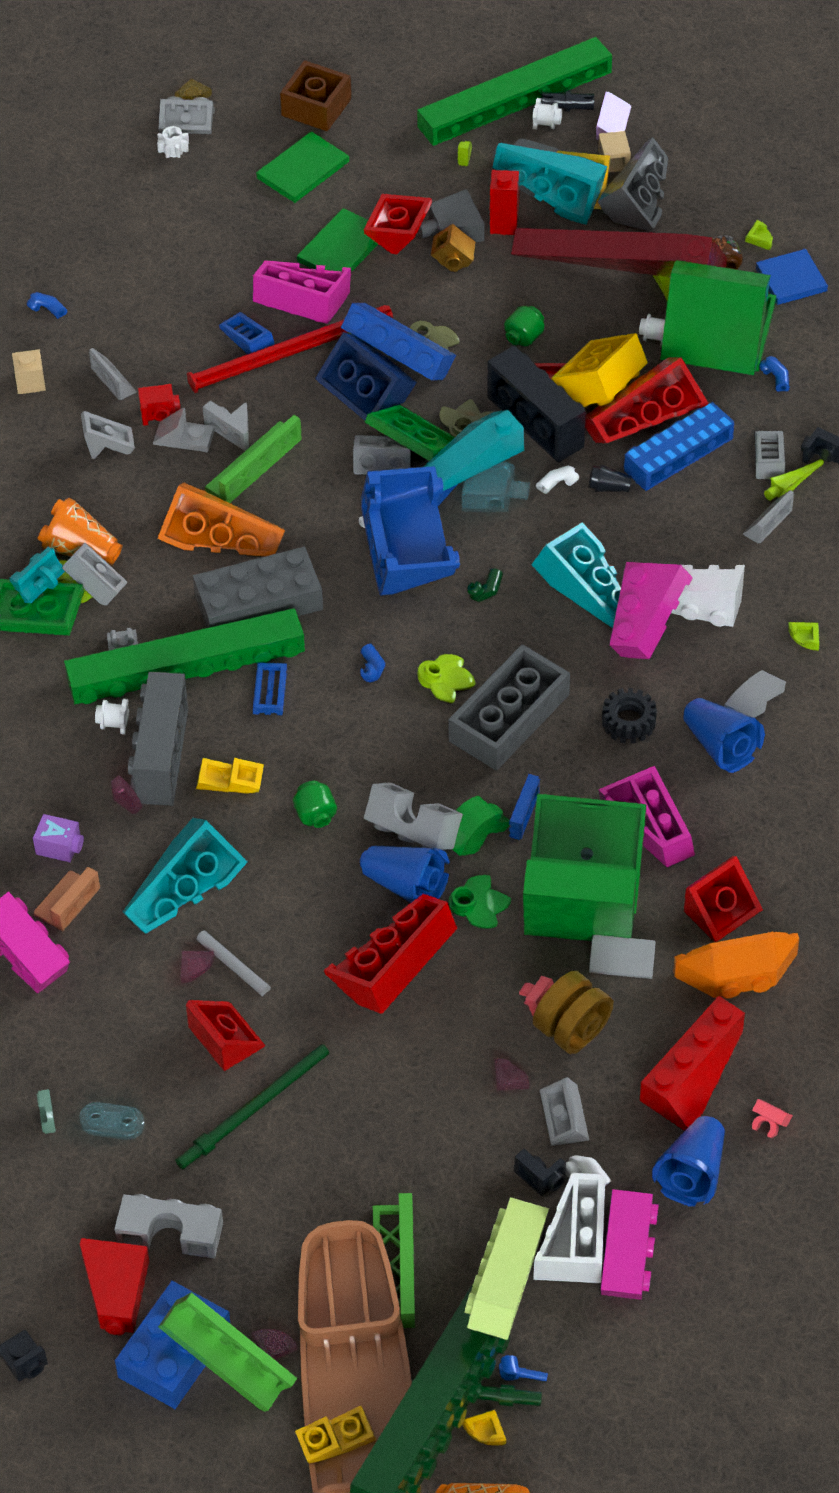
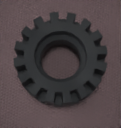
[602,688,657,744]

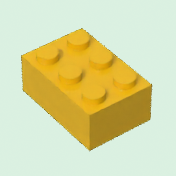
[551,333,648,407]

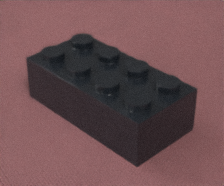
[487,346,586,463]

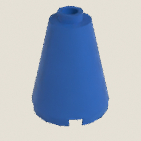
[683,698,765,773]
[360,846,449,903]
[652,1116,725,1206]

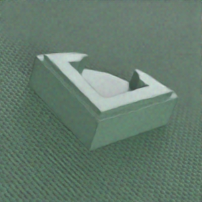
[37,1089,56,1134]

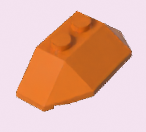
[673,932,799,998]

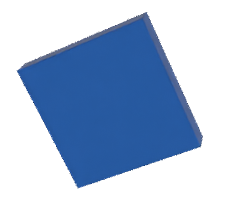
[756,249,828,305]

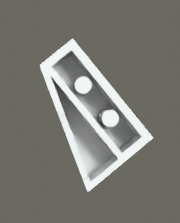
[671,565,745,627]
[533,1173,605,1283]

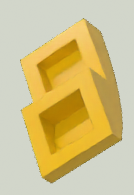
[196,758,264,793]

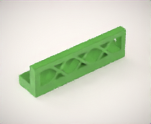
[205,415,302,503]
[373,1193,415,1328]
[158,1292,297,1412]

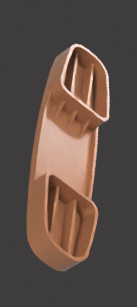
[298,1220,421,1493]

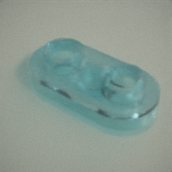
[79,1102,145,1140]

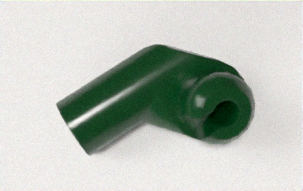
[467,568,503,602]

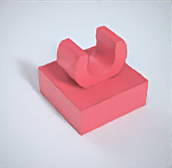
[519,976,554,1016]
[752,1099,793,1138]

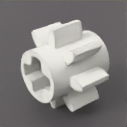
[157,126,189,158]

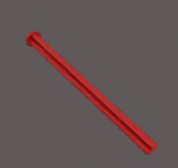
[187,305,393,393]

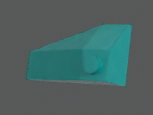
[493,143,607,225]
[424,410,524,491]
[531,522,621,628]
[123,818,247,934]

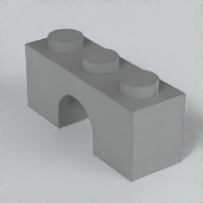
[364,783,463,850]
[115,1194,223,1259]

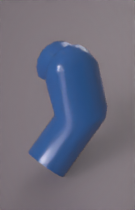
[26,292,67,319]
[760,356,790,391]
[360,644,385,683]

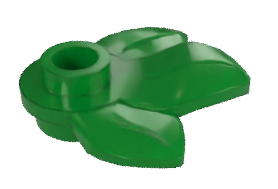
[449,875,511,929]

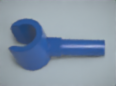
[499,1355,548,1382]

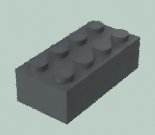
[193,546,323,628]
[448,644,570,771]
[128,672,189,806]

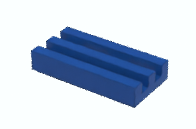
[253,663,287,715]
[509,774,540,840]

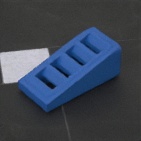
[219,312,275,354]

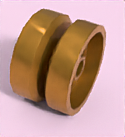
[533,971,614,1054]

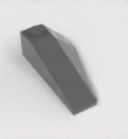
[597,137,668,231]

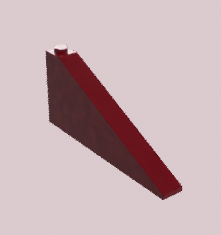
[511,228,727,278]

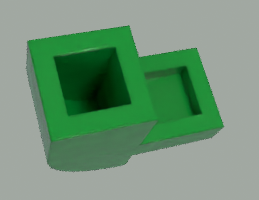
[452,796,510,856]

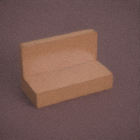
[34,867,100,931]

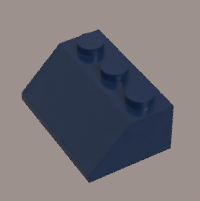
[315,332,417,420]

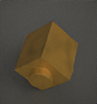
[431,224,475,272]

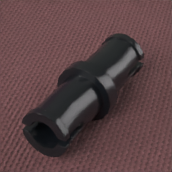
[541,91,594,112]

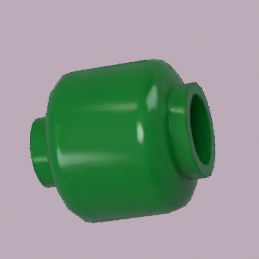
[504,306,545,347]
[293,781,337,828]

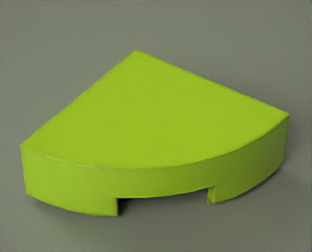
[458,141,472,166]
[745,220,773,250]
[788,622,819,651]

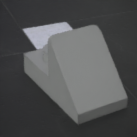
[203,400,249,451]
[153,408,214,452]
[81,411,135,459]

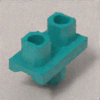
[10,547,65,604]

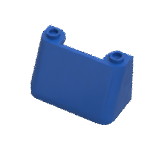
[361,466,460,596]

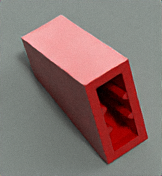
[490,170,520,235]
[80,1238,149,1335]

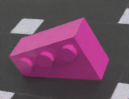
[253,260,351,324]
[610,562,693,659]
[598,766,695,867]
[0,892,70,993]
[601,1189,659,1300]

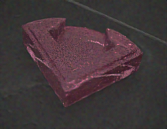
[111,775,142,814]
[181,951,215,983]
[495,1058,529,1090]
[251,1329,298,1360]

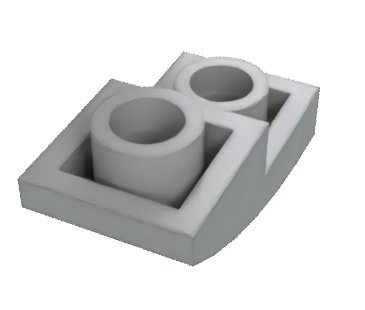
[724,670,786,718]

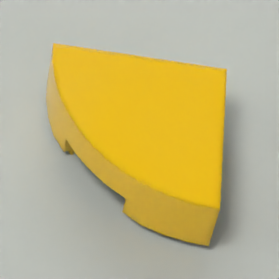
[462,1410,506,1445]

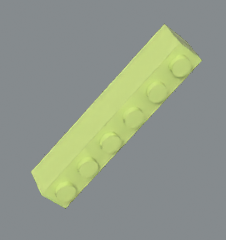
[464,1197,549,1340]

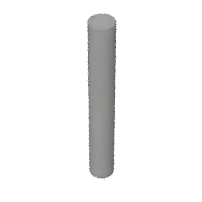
[196,930,271,996]

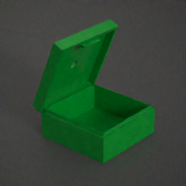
[660,260,776,375]
[523,794,647,941]

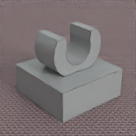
[107,628,138,650]

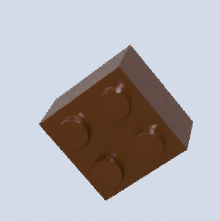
[280,60,352,131]

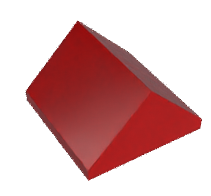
[364,194,432,255]
[684,856,763,942]
[186,1000,266,1071]

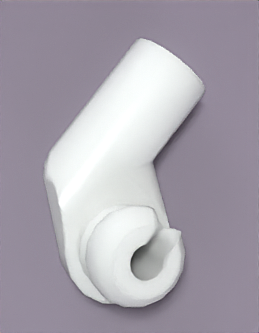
[536,465,579,494]
[565,1155,611,1186]

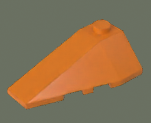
[157,483,285,556]

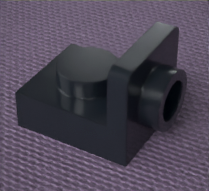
[801,427,839,464]
[514,1149,566,1196]
[0,1330,48,1382]

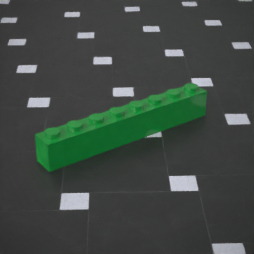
[417,37,612,146]
[64,608,305,705]

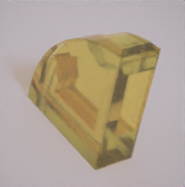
[175,79,212,100]

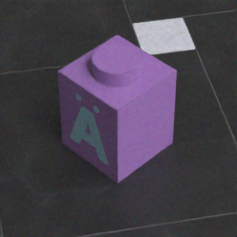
[33,814,84,863]

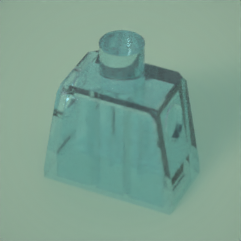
[462,462,530,512]

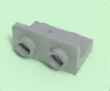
[159,96,215,134]
[353,435,411,474]

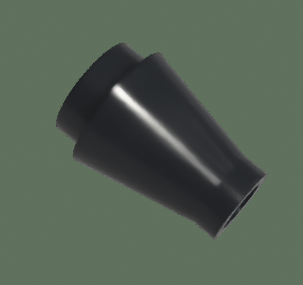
[588,464,632,492]

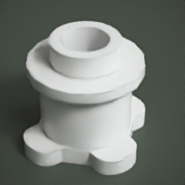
[533,98,562,130]
[639,314,665,347]
[95,699,129,735]

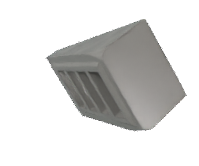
[755,431,785,479]

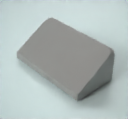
[89,348,137,400]
[743,490,794,543]
[62,543,127,605]
[589,935,656,979]
[540,1077,589,1146]

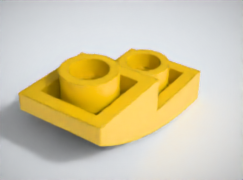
[295,1406,377,1464]

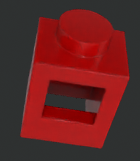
[138,384,180,426]

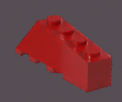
[585,357,709,443]
[324,894,457,1014]
[640,996,745,1131]

